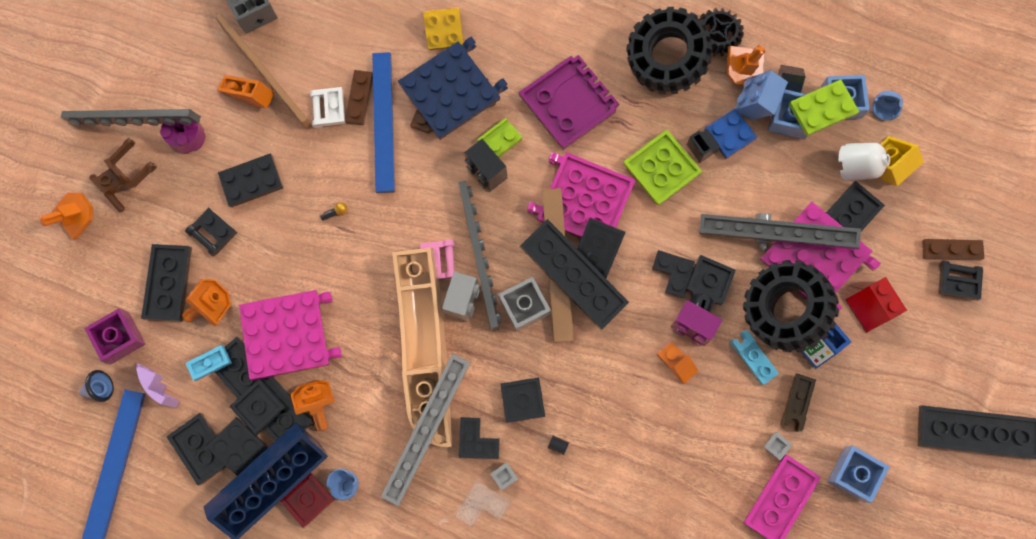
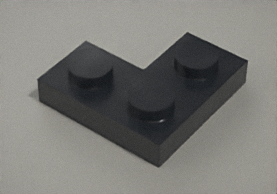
[652,250,695,299]
[459,417,500,459]

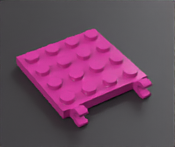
[527,152,635,238]
[760,201,881,311]
[239,290,342,381]

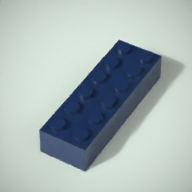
[203,422,328,539]

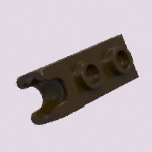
[780,373,816,432]

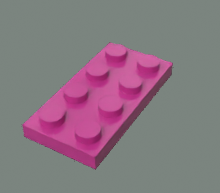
[743,454,821,539]

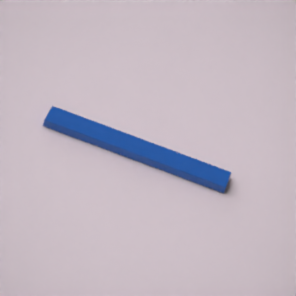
[372,52,395,193]
[82,389,146,539]

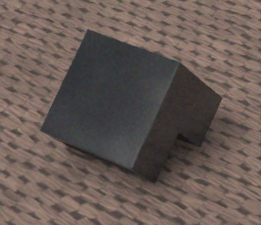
[778,65,806,93]
[686,129,721,163]

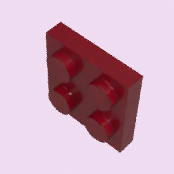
[280,472,335,528]

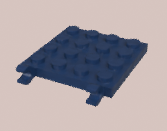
[398,36,508,140]

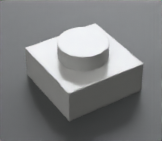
[763,432,792,461]
[491,462,518,491]

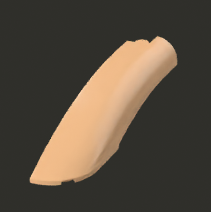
[392,248,452,447]

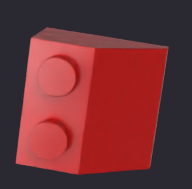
[845,277,908,333]

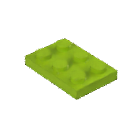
[789,79,860,137]

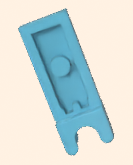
[729,330,779,385]

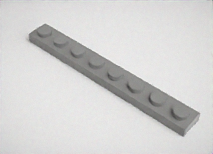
[381,353,471,506]

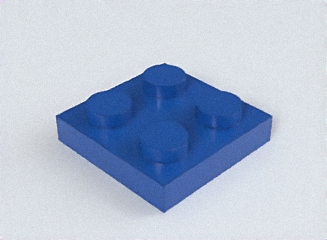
[704,109,757,159]

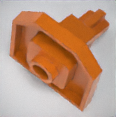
[726,45,765,86]
[40,192,93,239]
[182,279,231,326]
[291,380,335,431]

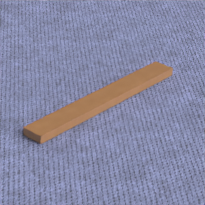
[217,14,312,129]
[542,188,574,342]

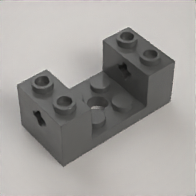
[227,0,278,34]

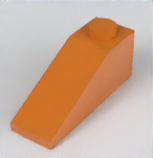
[217,75,274,109]

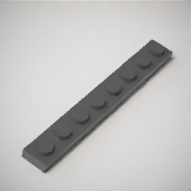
[61,109,201,127]
[458,181,502,331]
[699,214,861,250]

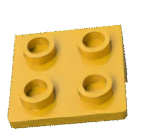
[423,7,463,49]

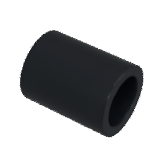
[548,435,569,455]

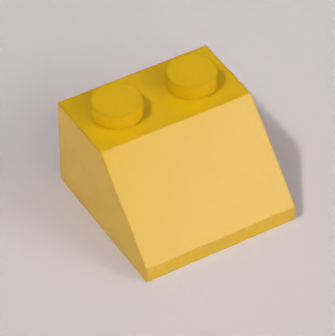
[880,136,924,186]

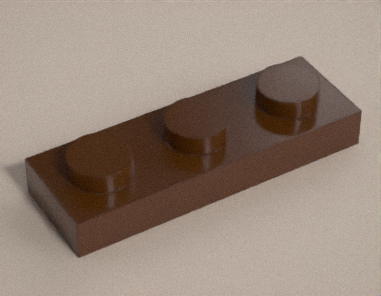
[345,70,373,125]
[922,239,985,261]

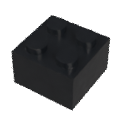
[464,139,507,192]

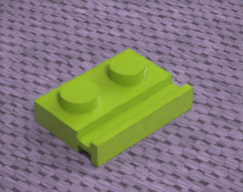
[477,118,523,157]

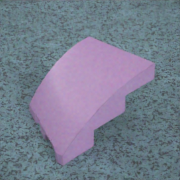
[135,363,180,408]

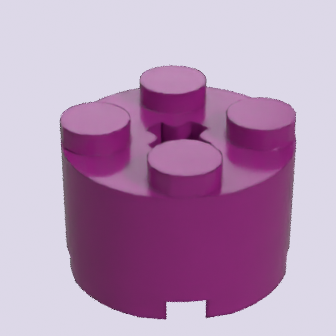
[160,123,205,154]

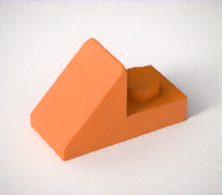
[657,342,698,384]

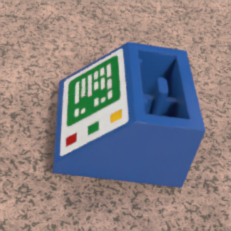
[801,324,852,369]

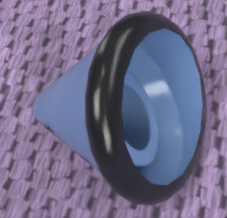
[79,370,114,402]

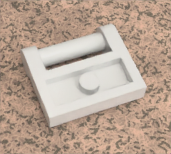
[310,87,346,128]

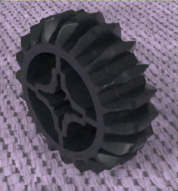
[698,8,744,57]

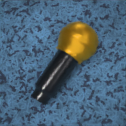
[320,202,348,221]

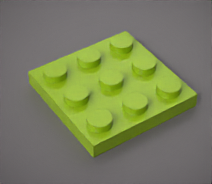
[623,129,703,206]

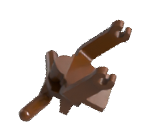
[89,138,157,212]

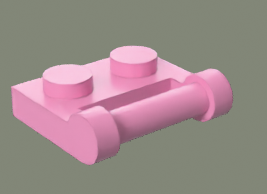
[420,240,456,280]

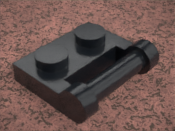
[185,207,238,256]
[939,260,983,301]

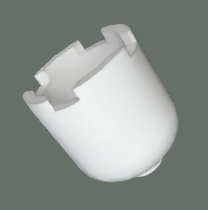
[838,142,890,181]

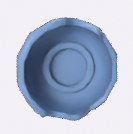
[872,91,903,120]
[326,468,359,501]

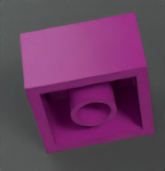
[671,300,722,346]
[84,308,146,364]

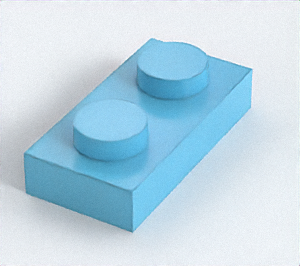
[186,345,231,381]

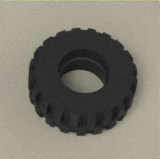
[626,7,712,94]
[743,260,839,353]

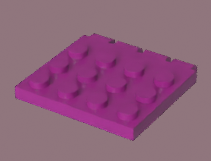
[519,55,620,150]

